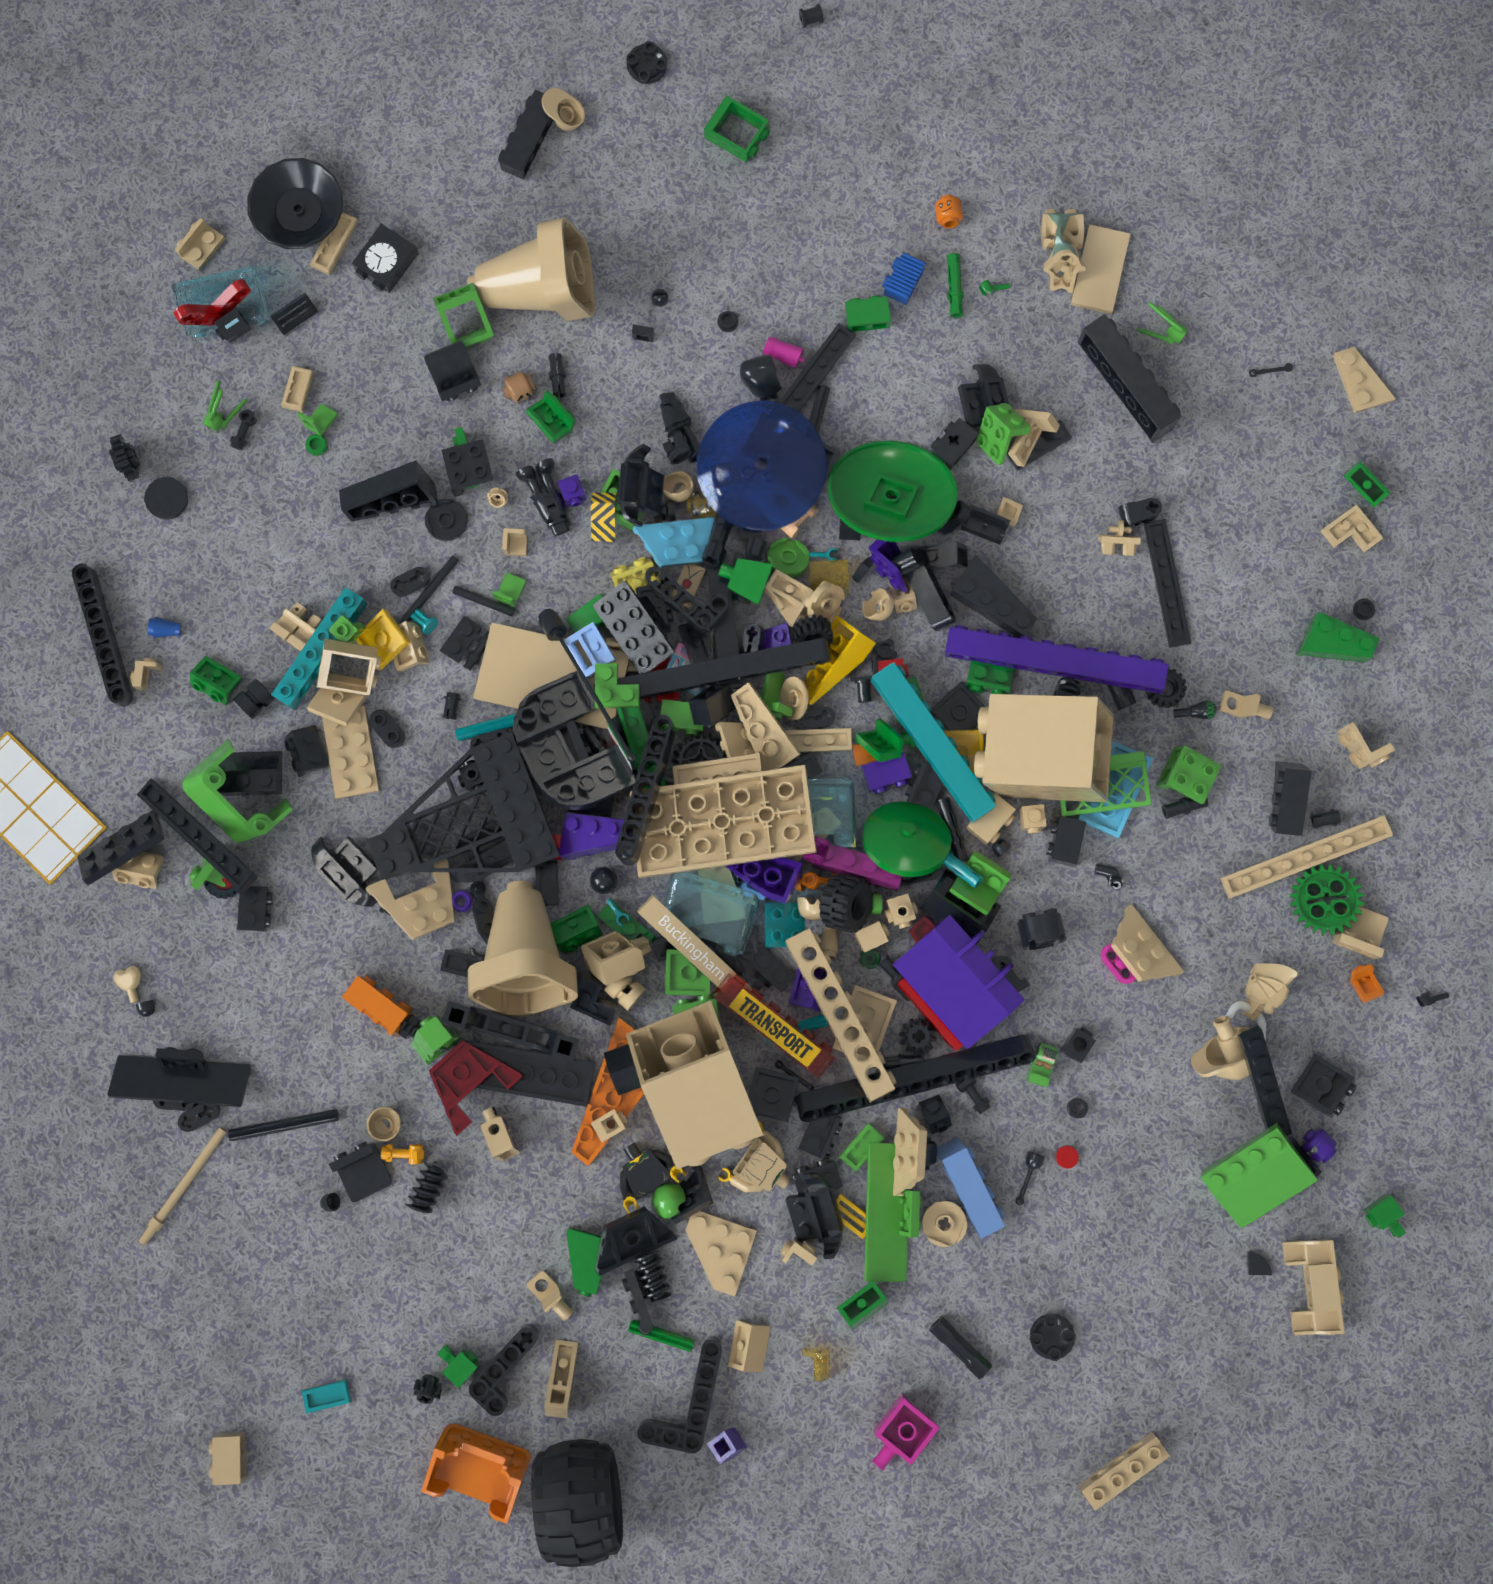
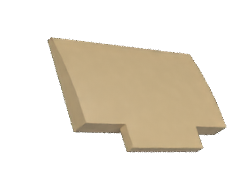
[630,753,816,878]

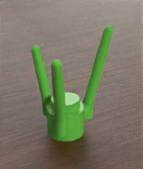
[1137,302,1188,345]
[202,380,247,432]

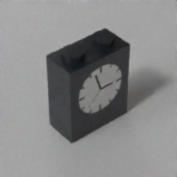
[352,223,419,293]

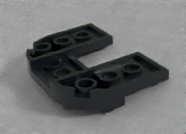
[513,671,636,810]

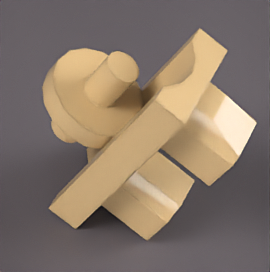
[1098,520,1141,556]

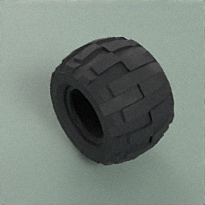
[531,1439,623,1568]

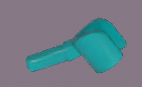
[809,548,838,563]
[606,898,630,926]

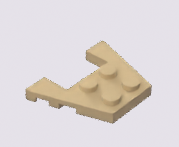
[366,860,454,940]

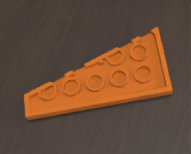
[571,1018,644,1166]

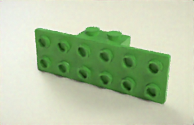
[864,1143,921,1282]

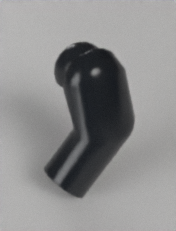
[1094,864,1123,890]

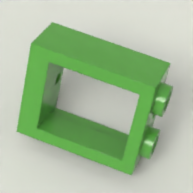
[433,283,494,349]

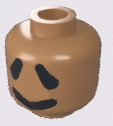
[502,371,535,403]

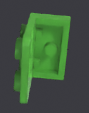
[977,403,1031,465]

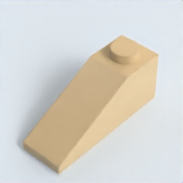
[544,1340,578,1418]

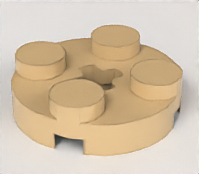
[805,581,845,623]
[921,1200,967,1247]

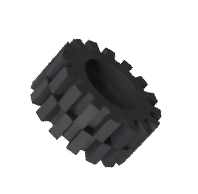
[792,614,834,647]
[1145,667,1187,709]

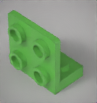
[1156,745,1221,804]
[950,850,1013,915]

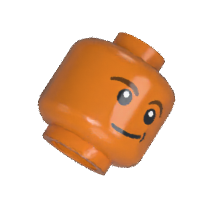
[934,194,963,229]

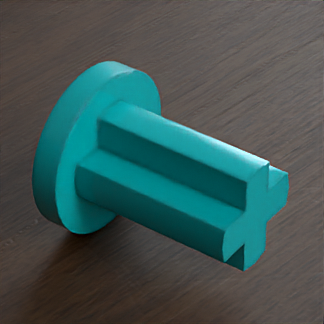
[411,609,438,635]

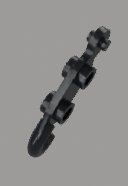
[470,881,494,961]

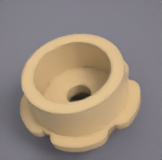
[487,487,508,508]

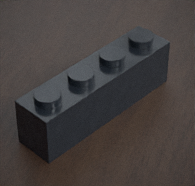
[498,90,553,180]

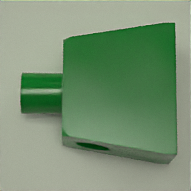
[718,558,773,606]

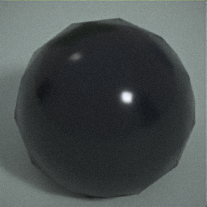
[590,866,618,894]

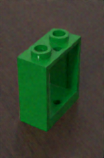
[704,95,770,163]

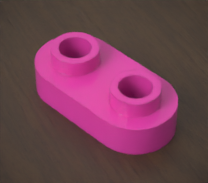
[1100,944,1136,984]

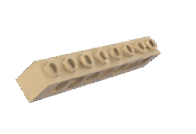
[786,928,896,1103]

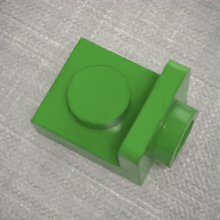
[329,615,366,643]

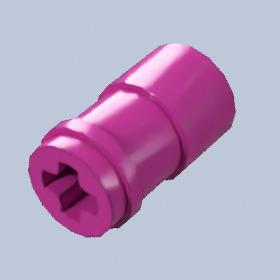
[763,336,805,369]

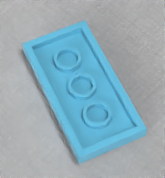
[1078,741,1153,839]

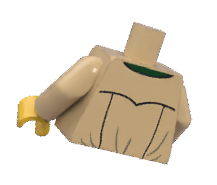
[718,1121,790,1193]

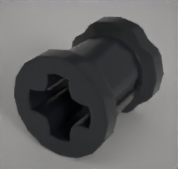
[799,4,824,28]

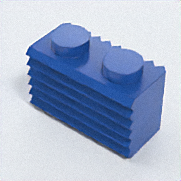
[882,252,926,305]

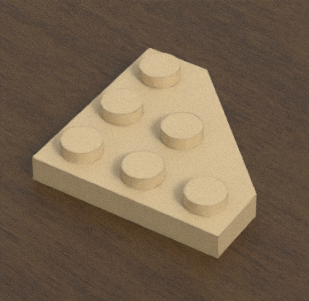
[686,1211,757,1297]

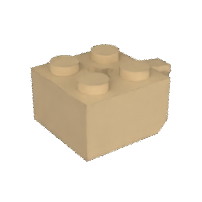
[581,931,651,986]

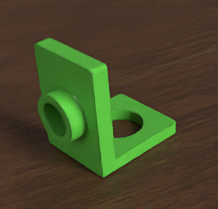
[297,404,338,436]
[492,572,526,607]

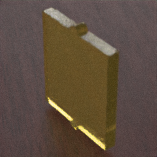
[808,559,850,595]

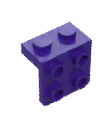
[868,539,908,593]

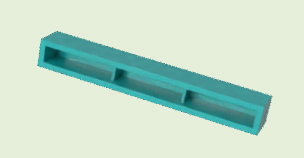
[871,662,996,824]

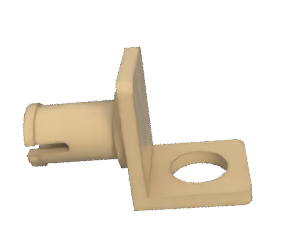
[1220,690,1273,720]
[526,1270,573,1321]

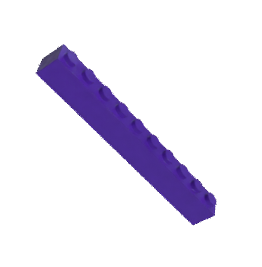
[945,625,1169,694]

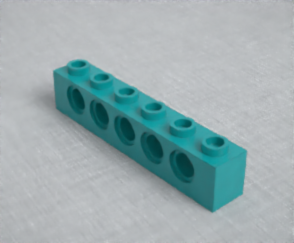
[271,587,368,711]

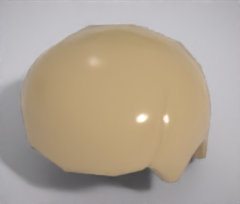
[663,471,694,502]
[862,588,895,621]
[797,897,822,921]
[366,1107,401,1142]

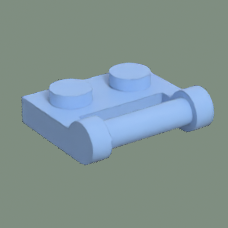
[564,622,616,679]

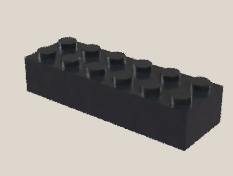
[1077,314,1182,443]

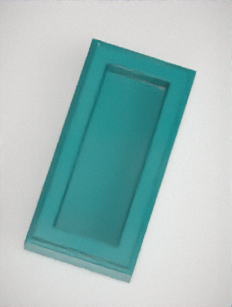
[301,1379,352,1414]

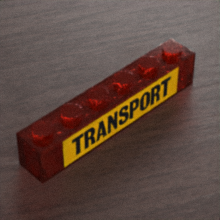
[712,973,835,1079]

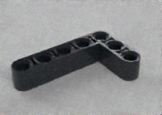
[637,1337,722,1453]

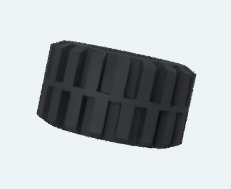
[819,873,872,933]

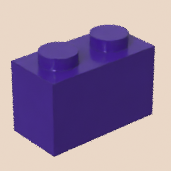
[861,752,912,795]

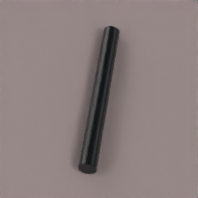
[399,555,459,624]

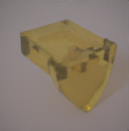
[802,1348,830,1381]

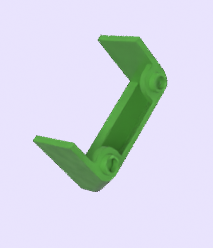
[182,739,293,842]

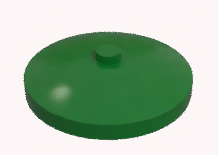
[862,801,951,877]

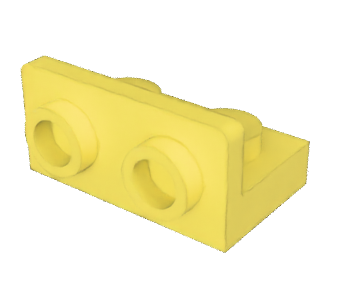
[610,557,660,595]

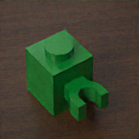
[1363,1194,1406,1238]
[437,1345,480,1388]

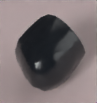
[740,354,782,398]

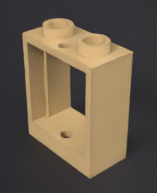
[317,639,381,696]

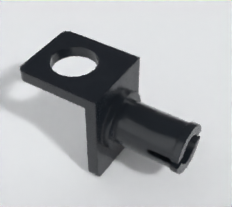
[847,654,877,703]
[878,955,910,1001]

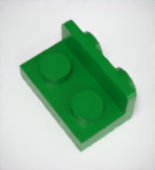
[190,655,242,705]
[966,660,1014,695]
[550,904,603,954]

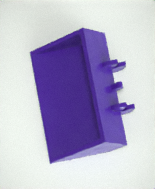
[892,915,1025,1049]

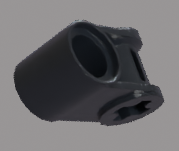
[1118,498,1162,527]

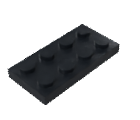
[77,810,165,886]

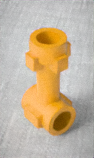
[381,1144,425,1164]

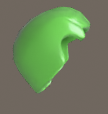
[651,1183,685,1219]

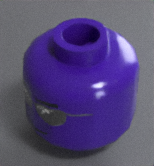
[1302,1129,1337,1163]

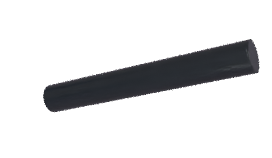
[452,586,515,617]

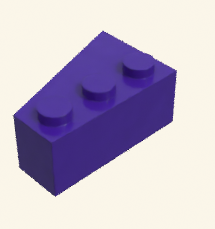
[559,813,634,860]

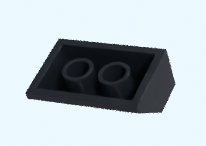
[217,751,282,796]
[920,869,1001,945]

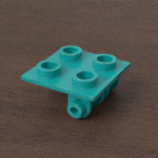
[764,903,805,948]

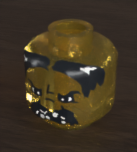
[687,491,718,519]

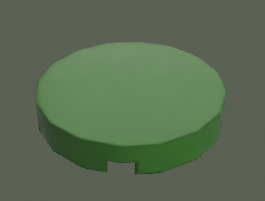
[767,538,810,578]

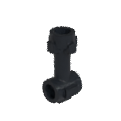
[230,409,257,451]
[955,1078,991,1114]

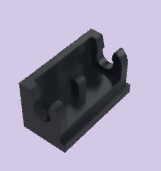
[960,504,1011,545]

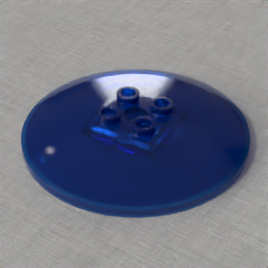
[697,401,827,531]

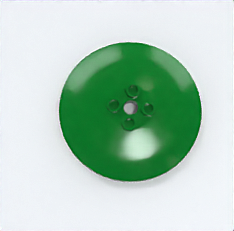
[828,441,958,542]

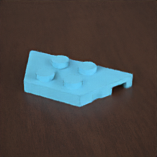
[633,517,714,568]

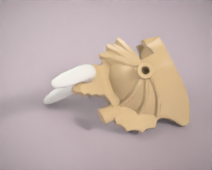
[1225,963,1299,1041]

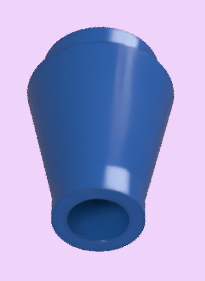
[148,616,181,638]

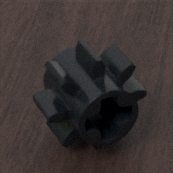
[413,1374,442,1404]

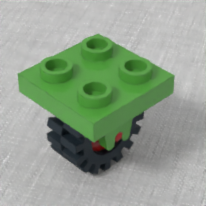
[189,857,239,899]

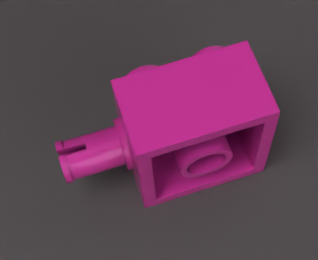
[872,1394,940,1471]

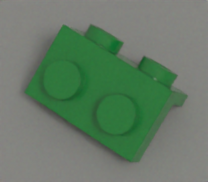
[526,390,575,444]
[855,718,904,762]

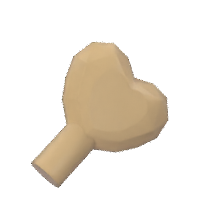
[113,965,141,1003]

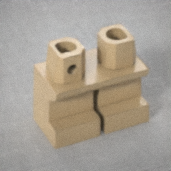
[269,602,322,652]

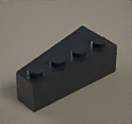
[339,460,438,522]

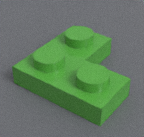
[595,663,640,709]

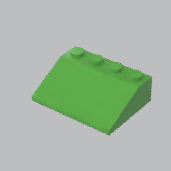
[1201,1123,1318,1229]

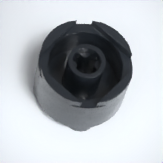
[1017,908,1067,950]

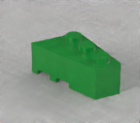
[1296,612,1380,663]

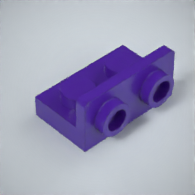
[788,968,827,1012]

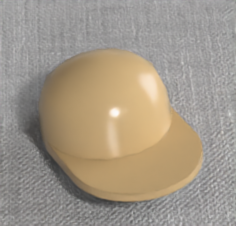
[542,88,585,131]

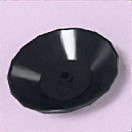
[247,158,343,249]

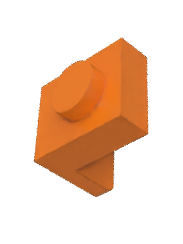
[1350,964,1384,1003]

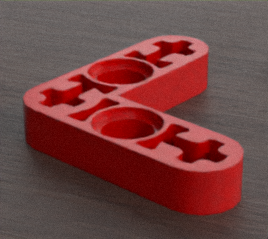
[173,279,251,326]

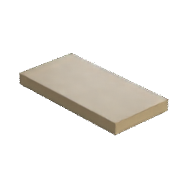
[1070,224,1130,314]

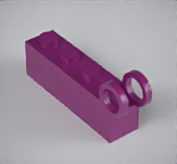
[803,836,902,891]

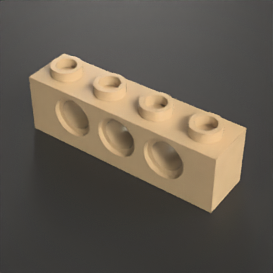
[1078,1432,1170,1511]

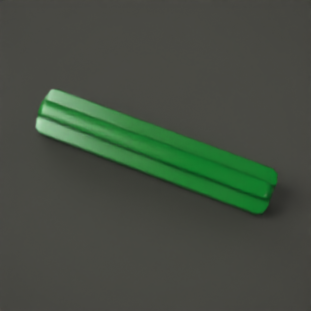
[628,1320,694,1352]

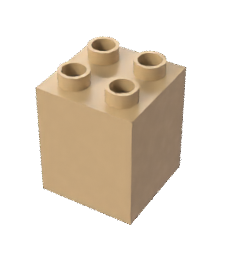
[974,694,1114,802]
[626,1000,763,1169]

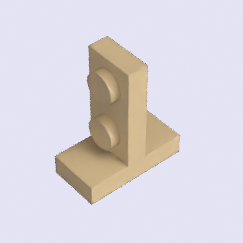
[1008,409,1060,467]

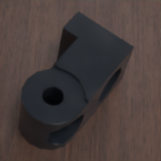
[992,956,1030,992]

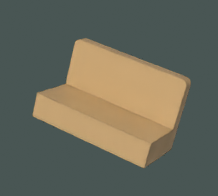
[728,1320,770,1372]

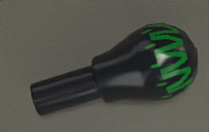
[1173,700,1217,720]

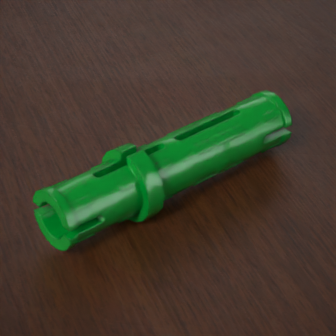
[947,253,964,318]

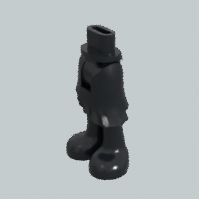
[659,392,707,465]
[515,458,570,537]

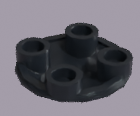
[626,41,667,84]
[1029,1314,1076,1361]

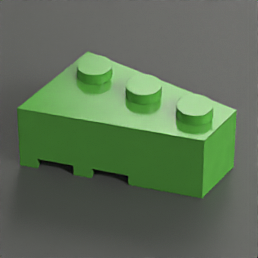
[411,1015,462,1066]

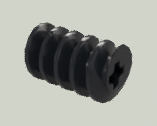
[405,1162,448,1213]
[633,1250,672,1302]

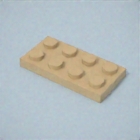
[322,706,380,799]

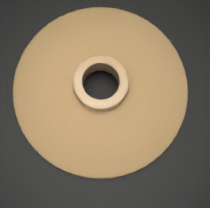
[780,677,808,720]

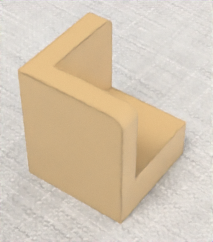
[502,528,528,557]

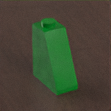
[566,1227,602,1297]

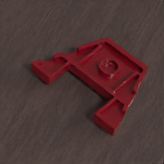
[429,1040,523,1136]

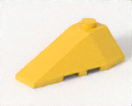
[804,615,876,705]

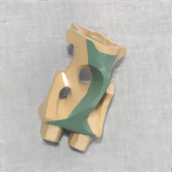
[1040,209,1086,293]

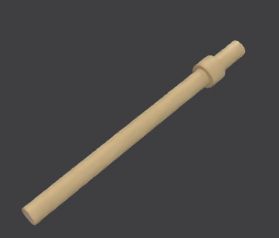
[139,1127,227,1245]

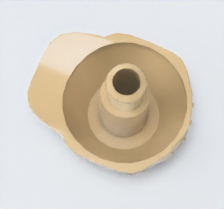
[1191,1016,1251,1080]

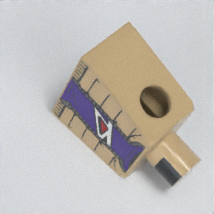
[481,1107,521,1162]

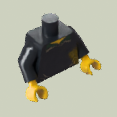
[620,1142,687,1213]

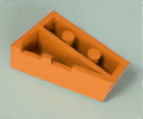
[342,975,415,1036]

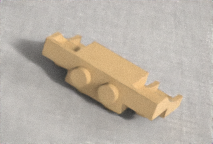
[1282,1239,1345,1336]

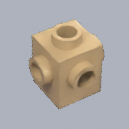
[885,894,918,929]

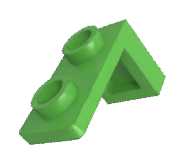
[761,672,793,720]

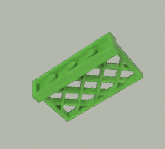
[1060,751,1152,817]

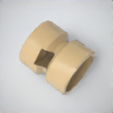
[604,976,646,1011]

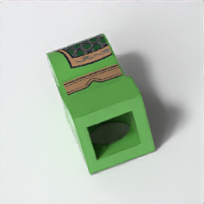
[1026,1042,1058,1087]

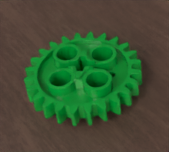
[1290,864,1365,936]

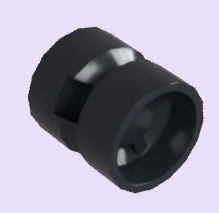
[233,678,276,719]

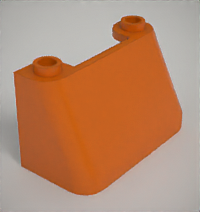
[421,1423,531,1524]

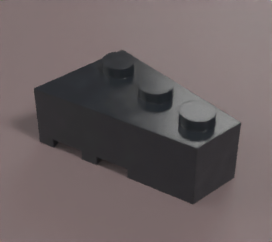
[1269,761,1312,836]

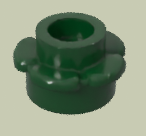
[859,948,881,969]

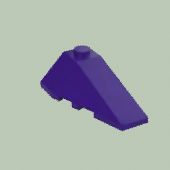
[725,857,802,904]

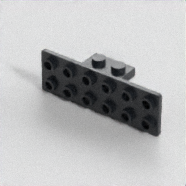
[107,1047,251,1107]

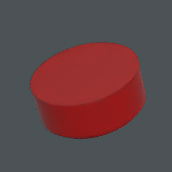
[1055,1146,1079,1169]

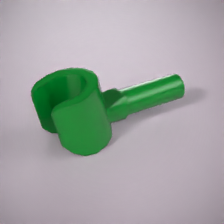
[979,280,1010,296]

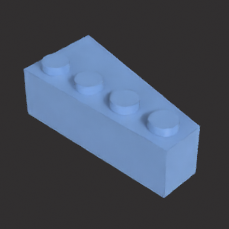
[937,1137,1005,1239]

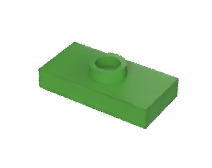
[839,1123,885,1172]

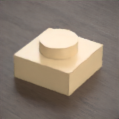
[996,497,1023,526]

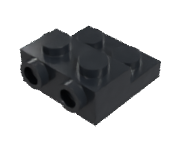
[1291,1054,1357,1118]

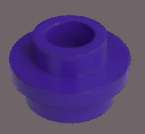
[452,890,473,912]

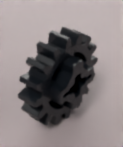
[109,434,140,481]

